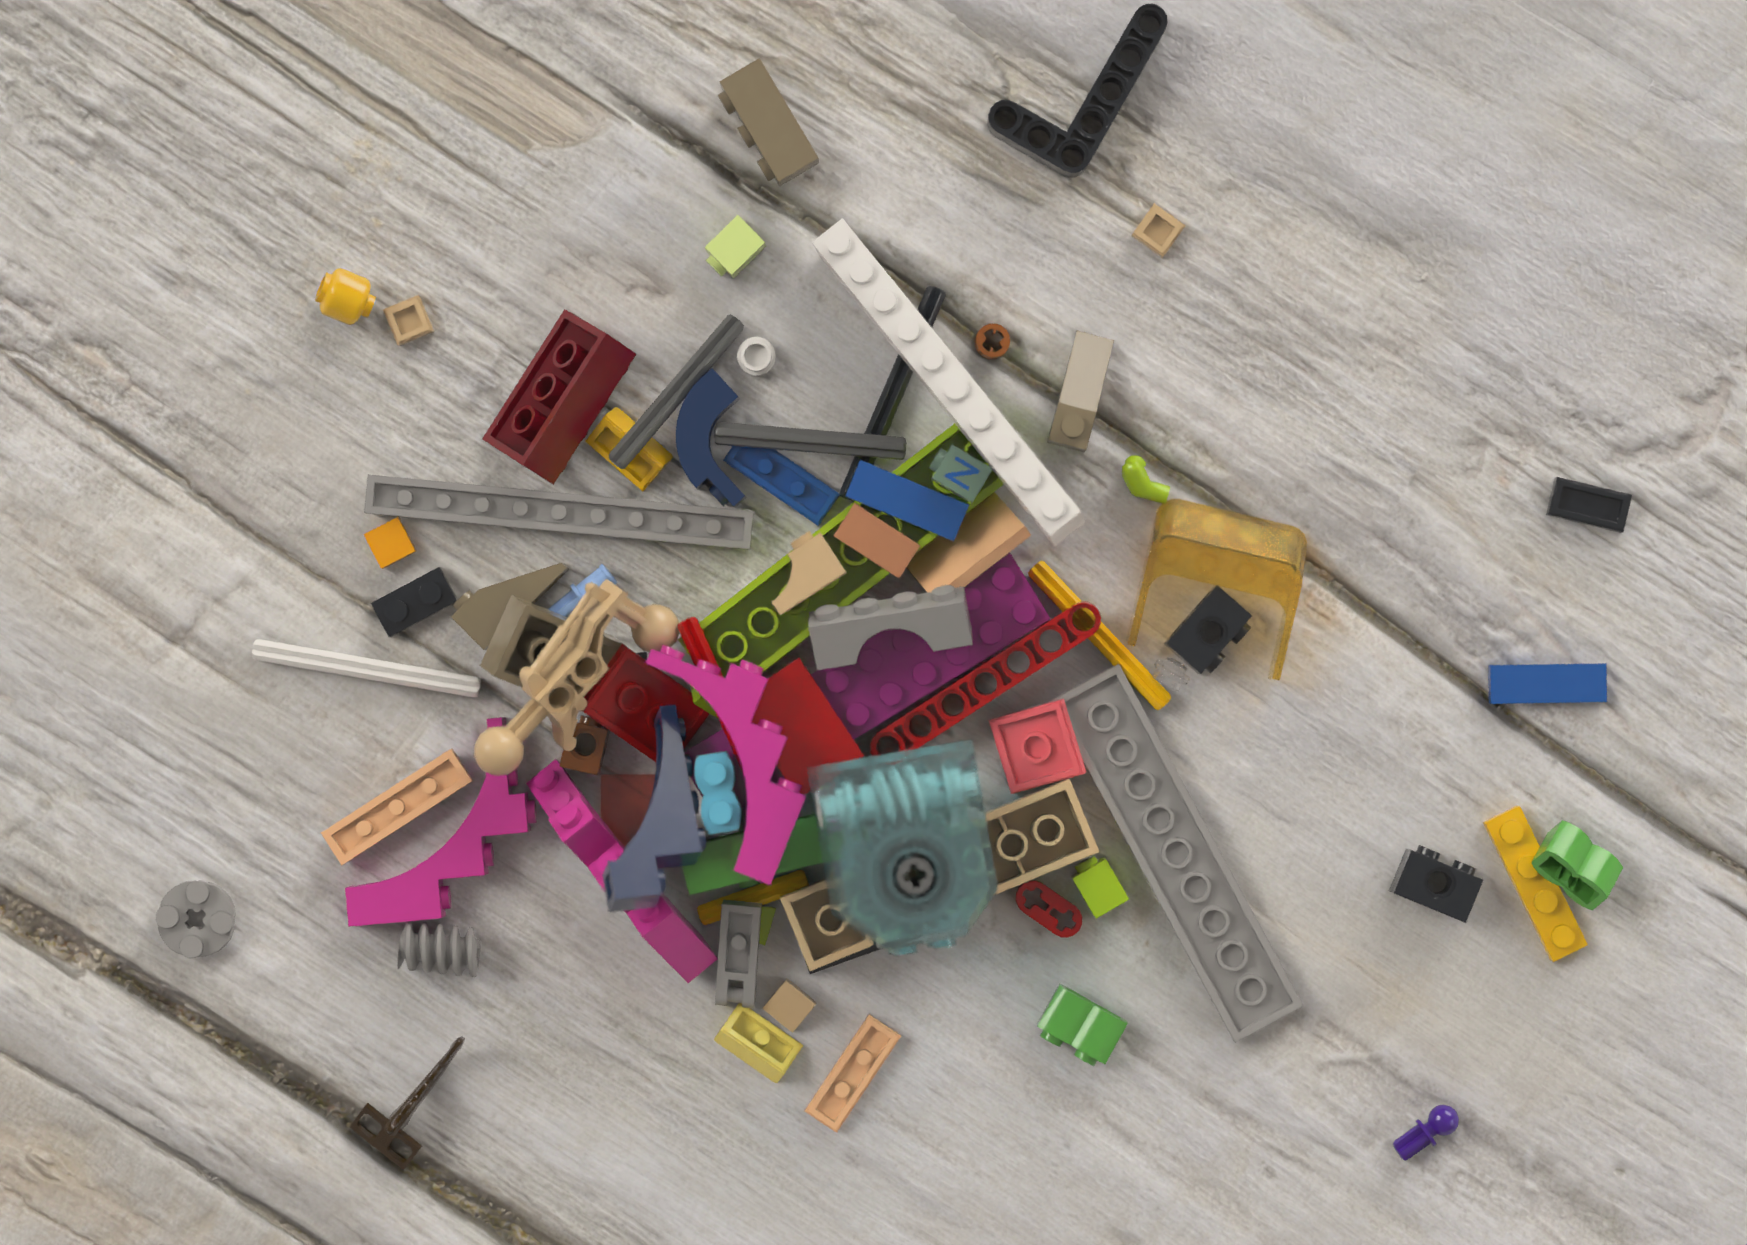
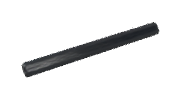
[839,286,946,502]

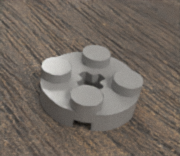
[156,880,236,958]

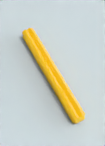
[1028,560,1172,710]

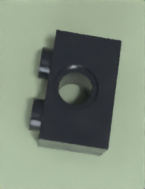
[1163,585,1252,674]
[1389,845,1483,923]

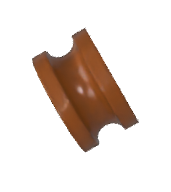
[975,323,1010,359]

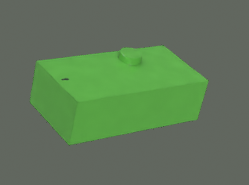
[682,813,843,895]

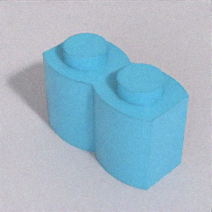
[695,751,742,834]

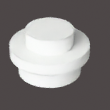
[737,337,776,376]

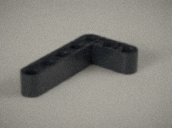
[987,3,1168,178]

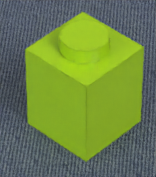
[1071,855,1129,919]

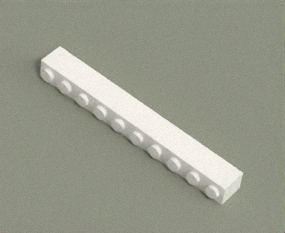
[812,218,1085,547]

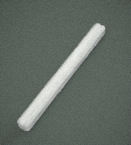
[252,639,481,698]

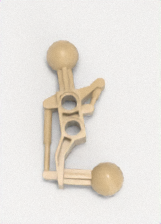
[474,579,680,776]

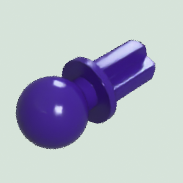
[1393,1105,1459,1160]

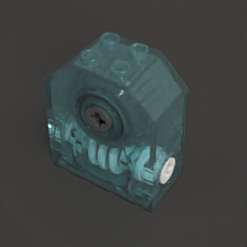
[807,740,998,956]

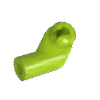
[1122,455,1170,504]

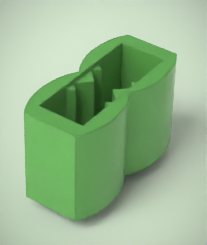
[1531,820,1623,910]
[1037,983,1128,1066]

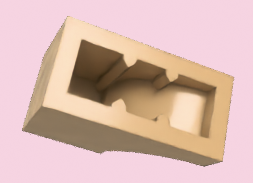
[771,531,846,616]

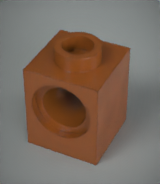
[559,715,610,775]

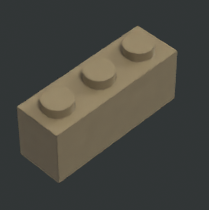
[718,58,819,187]

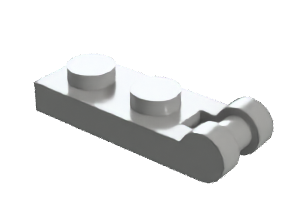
[715,900,762,1008]

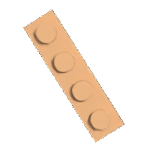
[321,748,473,865]

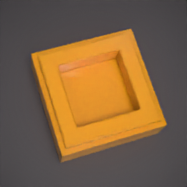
[363,517,417,569]

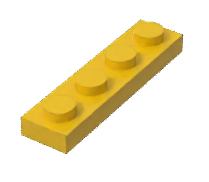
[1483,805,1588,962]

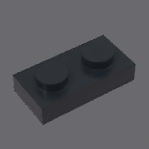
[371,567,458,638]

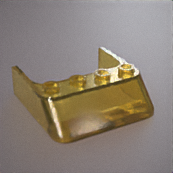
[1125,499,1307,681]

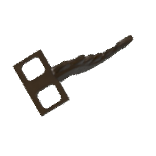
[349,1036,465,1170]

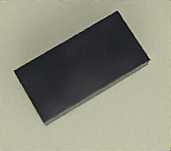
[1546,477,1632,533]

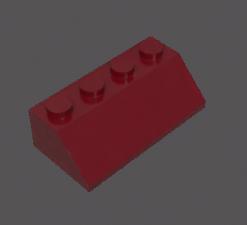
[482,309,636,485]

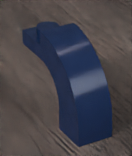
[676,368,747,508]

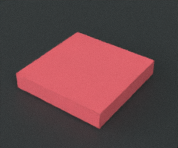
[989,698,1086,794]

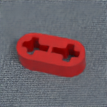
[1015,880,1082,938]

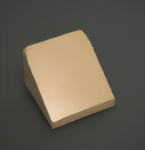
[762,978,817,1033]

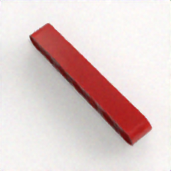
[870,601,1101,765]

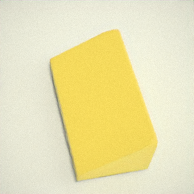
[714,1003,803,1083]

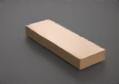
[805,1014,901,1133]

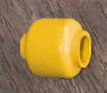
[315,268,376,325]

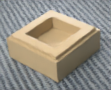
[1131,203,1186,258]
[383,295,435,346]

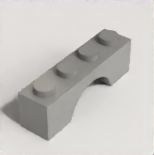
[808,585,972,670]

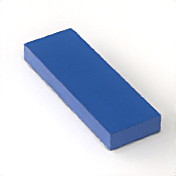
[723,446,840,526]
[845,460,969,542]
[1488,663,1607,704]

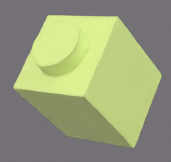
[705,215,766,279]

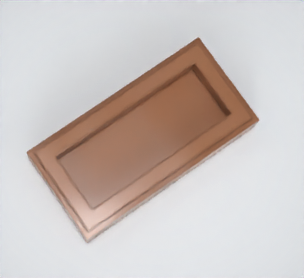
[833,503,920,578]

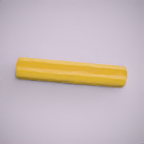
[697,870,809,925]

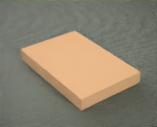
[906,492,1031,592]

